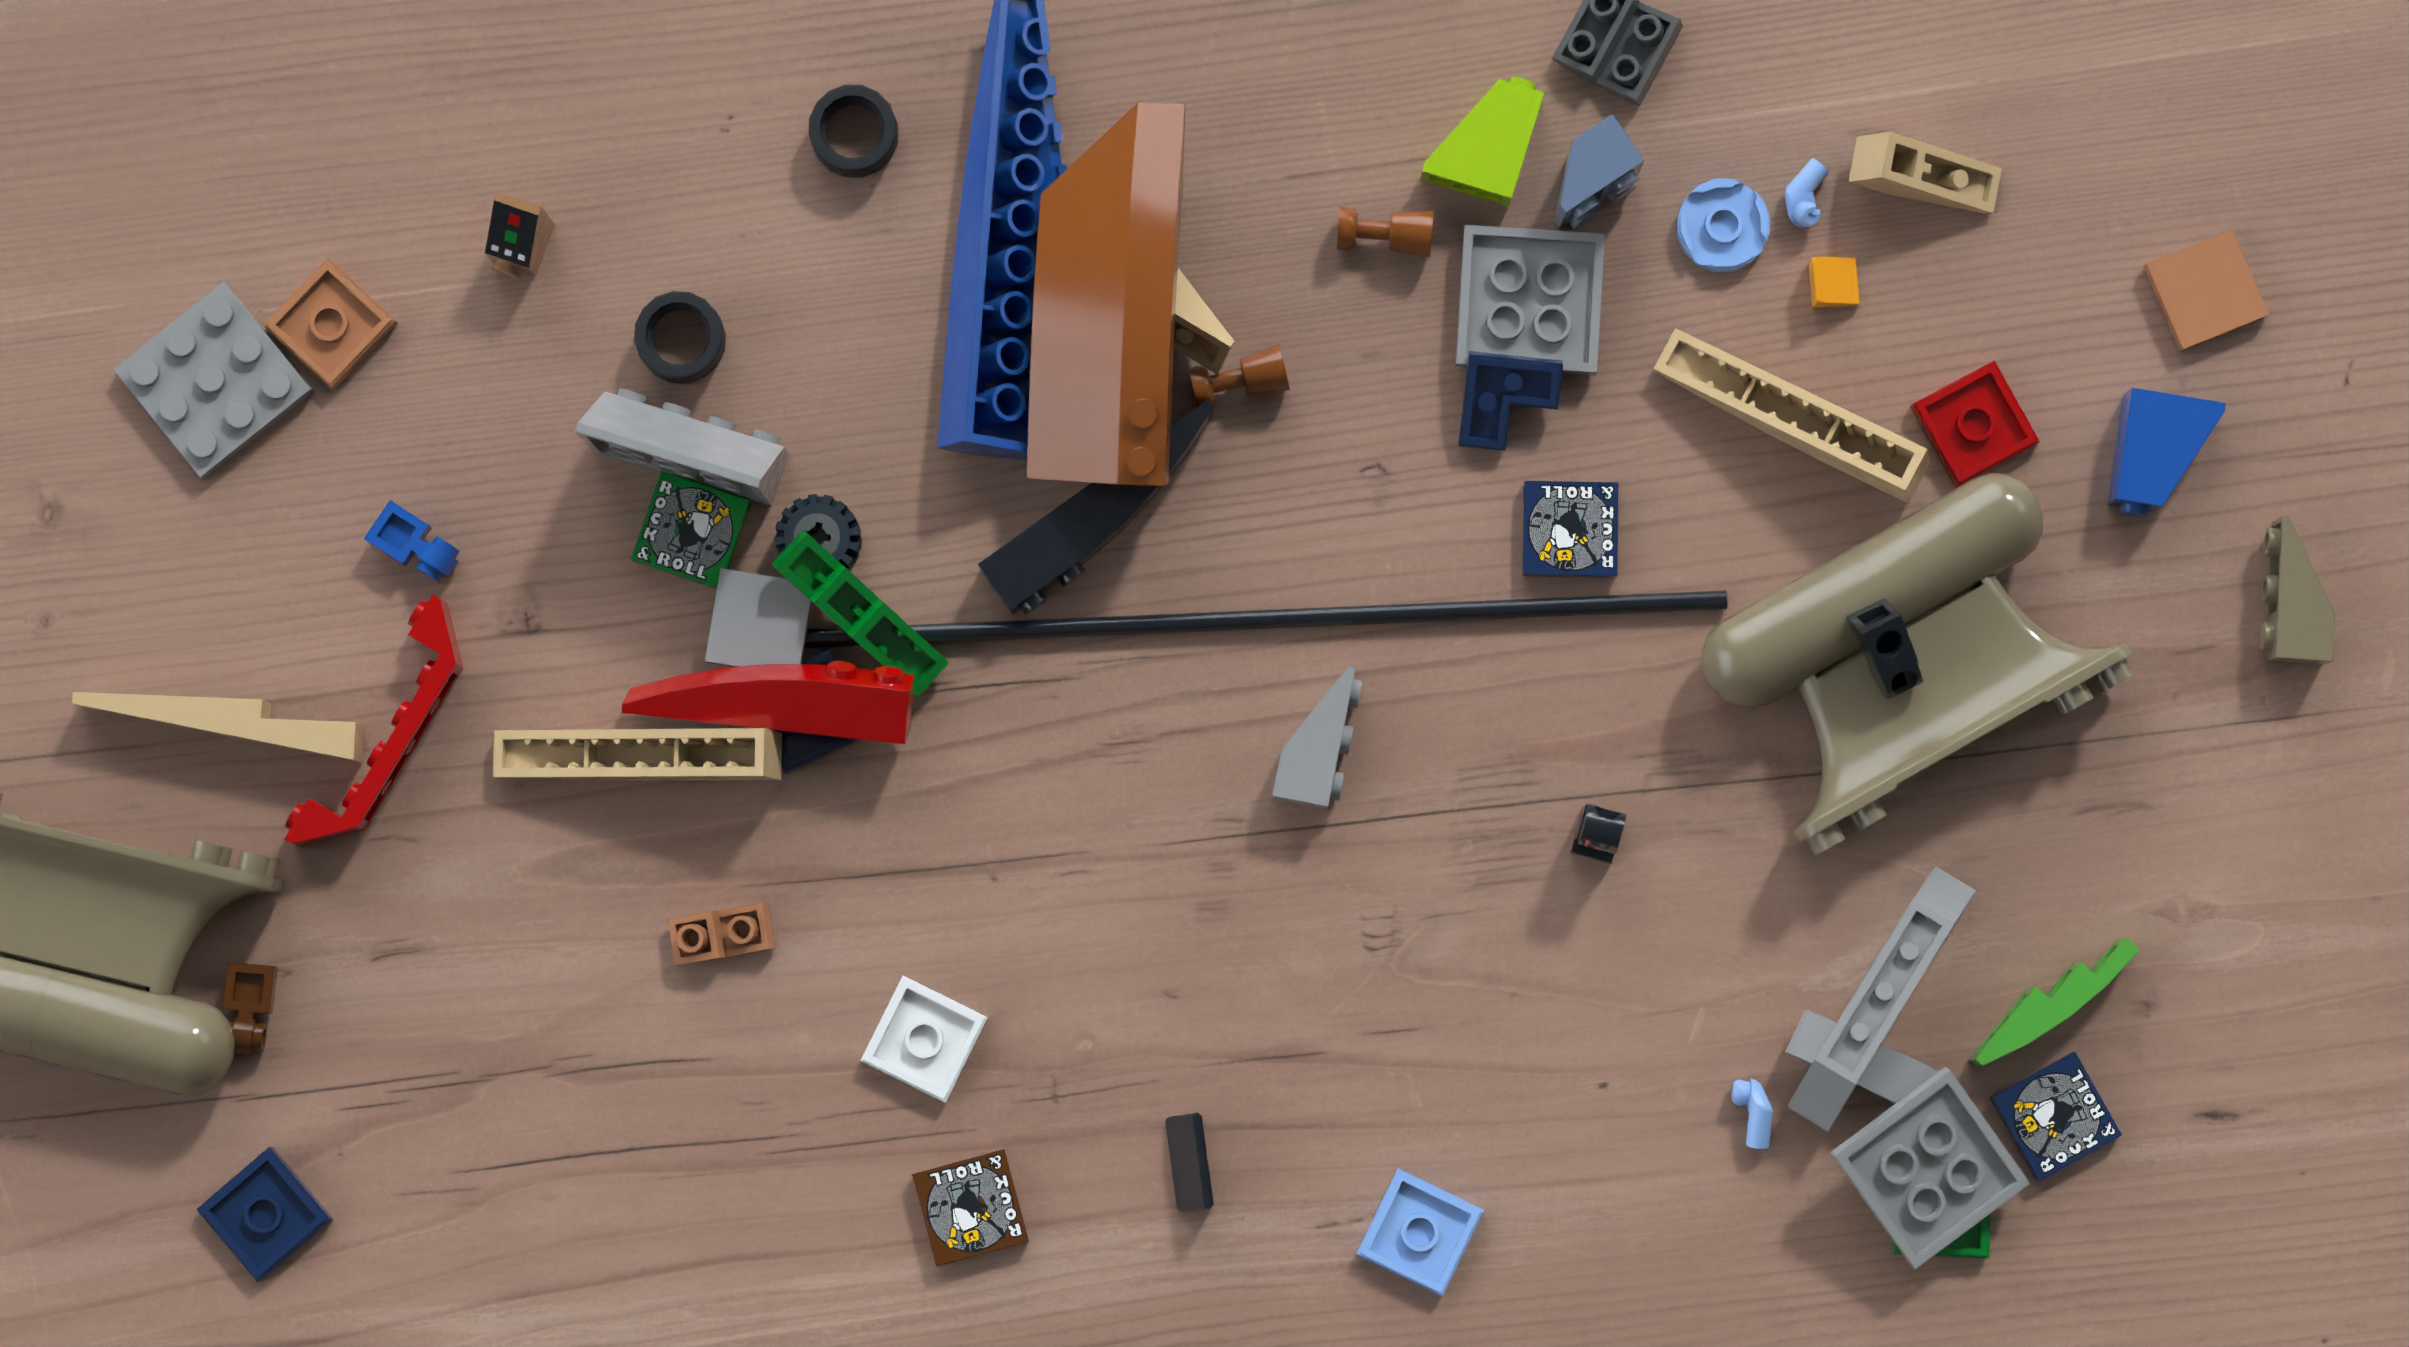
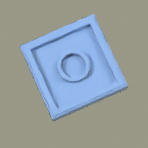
[1356,1168,1484,1297]

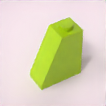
[1420,77,1545,207]

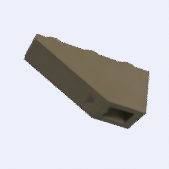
[2259,516,2335,666]

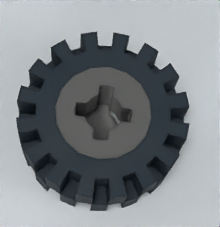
[774,494,862,570]

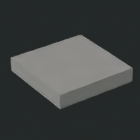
[705,568,812,667]

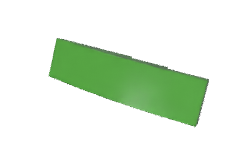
[1968,937,2141,1066]

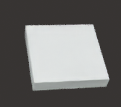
[860,976,988,1103]

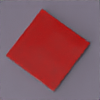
[1910,360,2040,488]

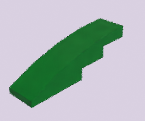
[771,530,950,697]

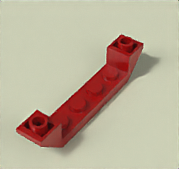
[284,594,463,847]

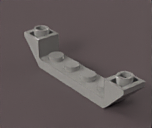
[1787,866,1976,1132]

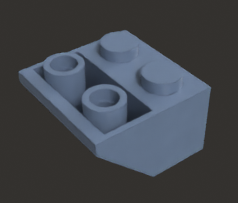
[1554,114,1644,230]

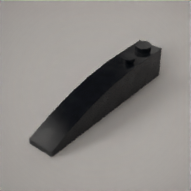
[978,400,1214,615]

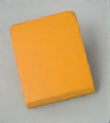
[1808,256,1860,308]

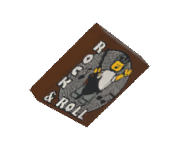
[912,1149,1029,1267]

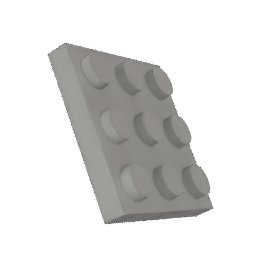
[1455,225,1605,375]
[113,282,314,480]
[1830,1067,2030,1269]

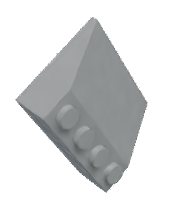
[575,388,789,507]

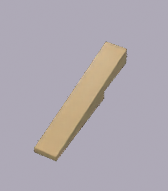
[72,692,364,764]

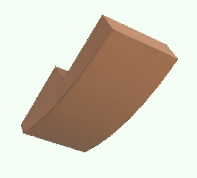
[667,902,776,966]

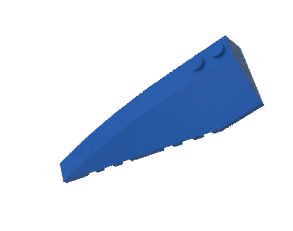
[937,0,1067,460]

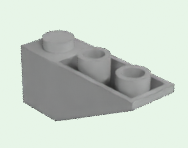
[1272,666,1362,810]

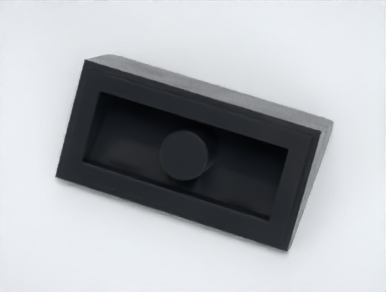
[1165,1113,1214,1212]

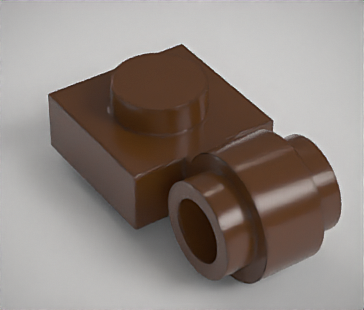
[222,962,278,1056]

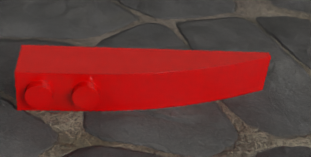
[621,661,915,744]

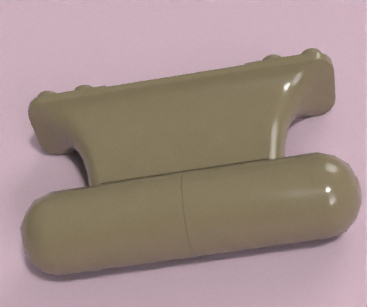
[1702,473,2135,856]
[0,793,283,1096]

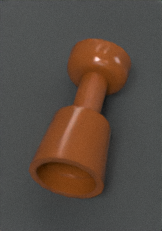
[1337,207,1434,257]
[1188,344,1290,407]

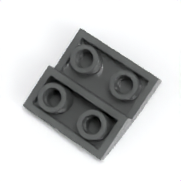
[1552,0,1683,106]

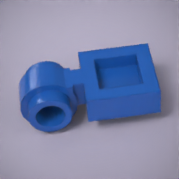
[364,500,460,583]

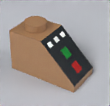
[485,191,555,279]

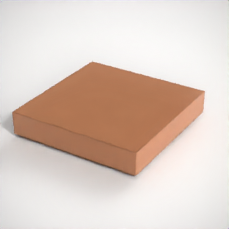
[2143,229,2269,352]
[263,257,398,391]

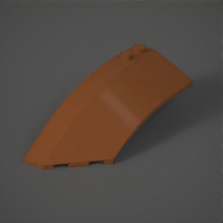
[1027,102,1186,486]

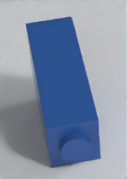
[2107,388,2226,518]

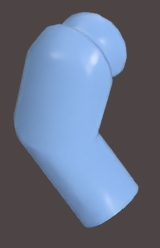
[1784,158,1829,228]
[1731,1078,1773,1149]

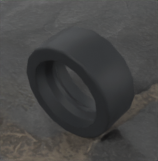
[809,85,898,177]
[634,291,726,384]

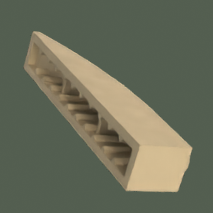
[1653,328,1931,504]
[493,728,782,781]

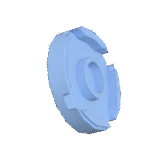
[1677,179,1770,272]

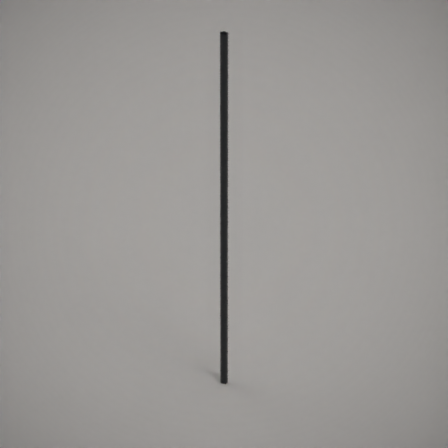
[805,590,1728,648]

